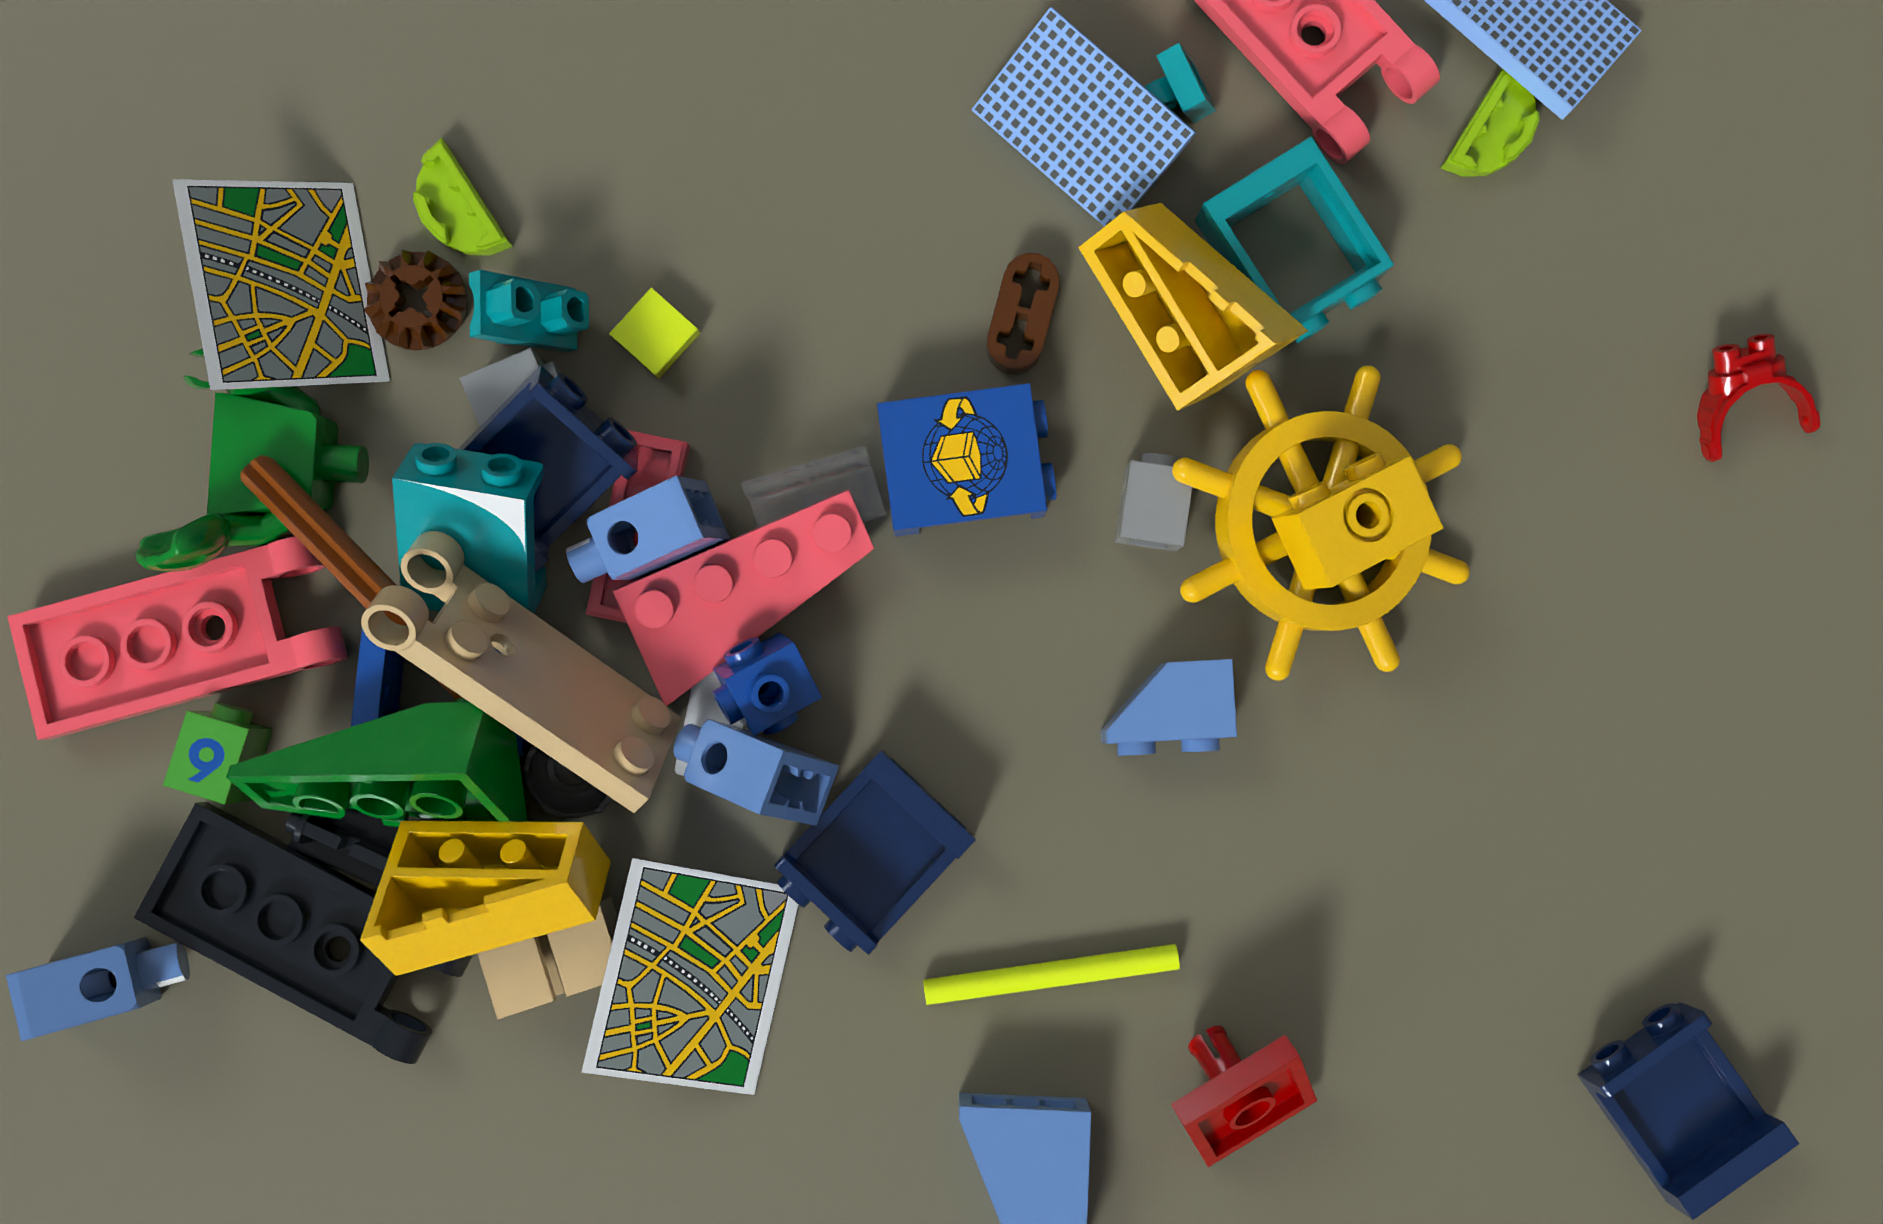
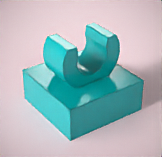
[1144,43,1217,123]

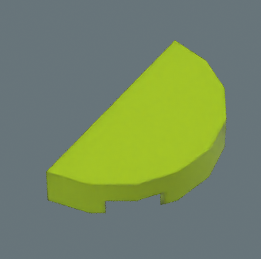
[1440,69,1540,177]
[413,138,513,255]

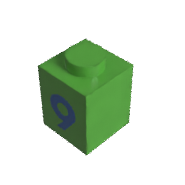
[163,702,273,804]

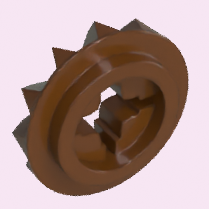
[364,249,467,351]

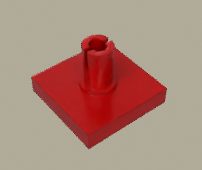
[1171,1026,1317,1168]

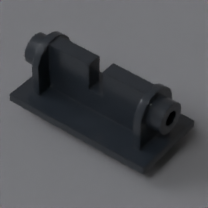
[285,808,399,887]

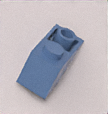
[1101,659,1237,756]

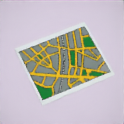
[172,179,390,390]
[581,858,799,1095]

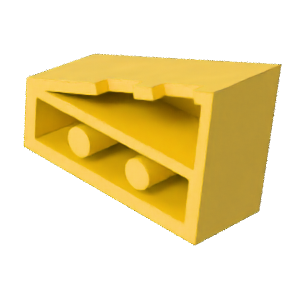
[1078,203,1309,411]
[360,821,611,976]

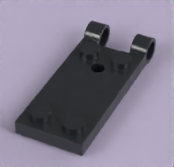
[134,802,474,1064]

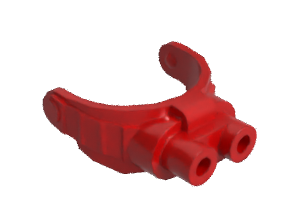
[1697,334,1821,462]

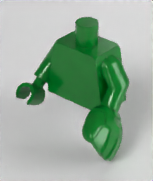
[135,349,369,572]

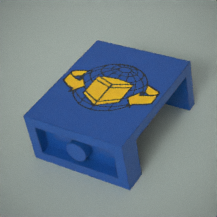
[877,383,1057,537]

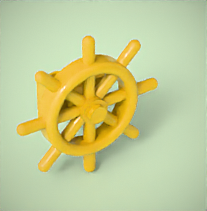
[1172,365,1470,681]

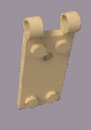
[361,531,682,813]

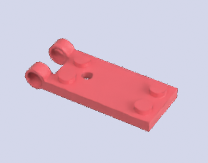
[1194,0,1440,164]
[7,536,349,740]

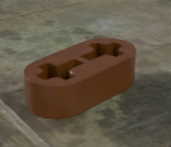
[986,253,1060,375]

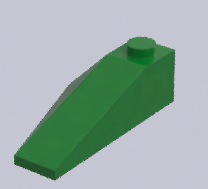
[226,698,528,827]

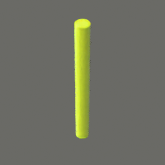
[923,944,1180,1005]

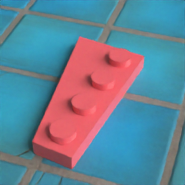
[613,488,874,706]

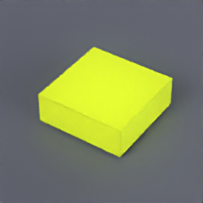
[609,287,701,379]

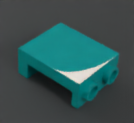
[392,443,547,614]

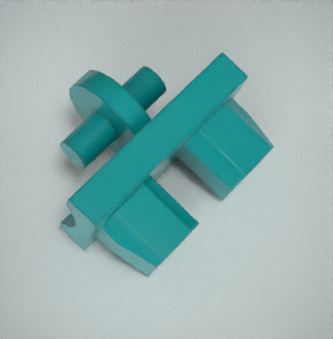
[469,270,589,353]

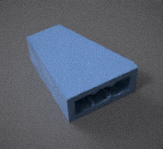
[958,1092,1091,1224]

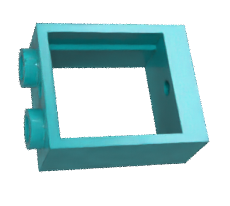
[1194,137,1394,344]

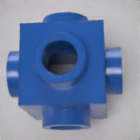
[712,632,822,736]

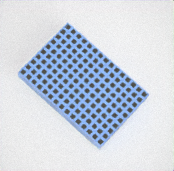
[1424,0,1642,120]
[971,7,1197,227]

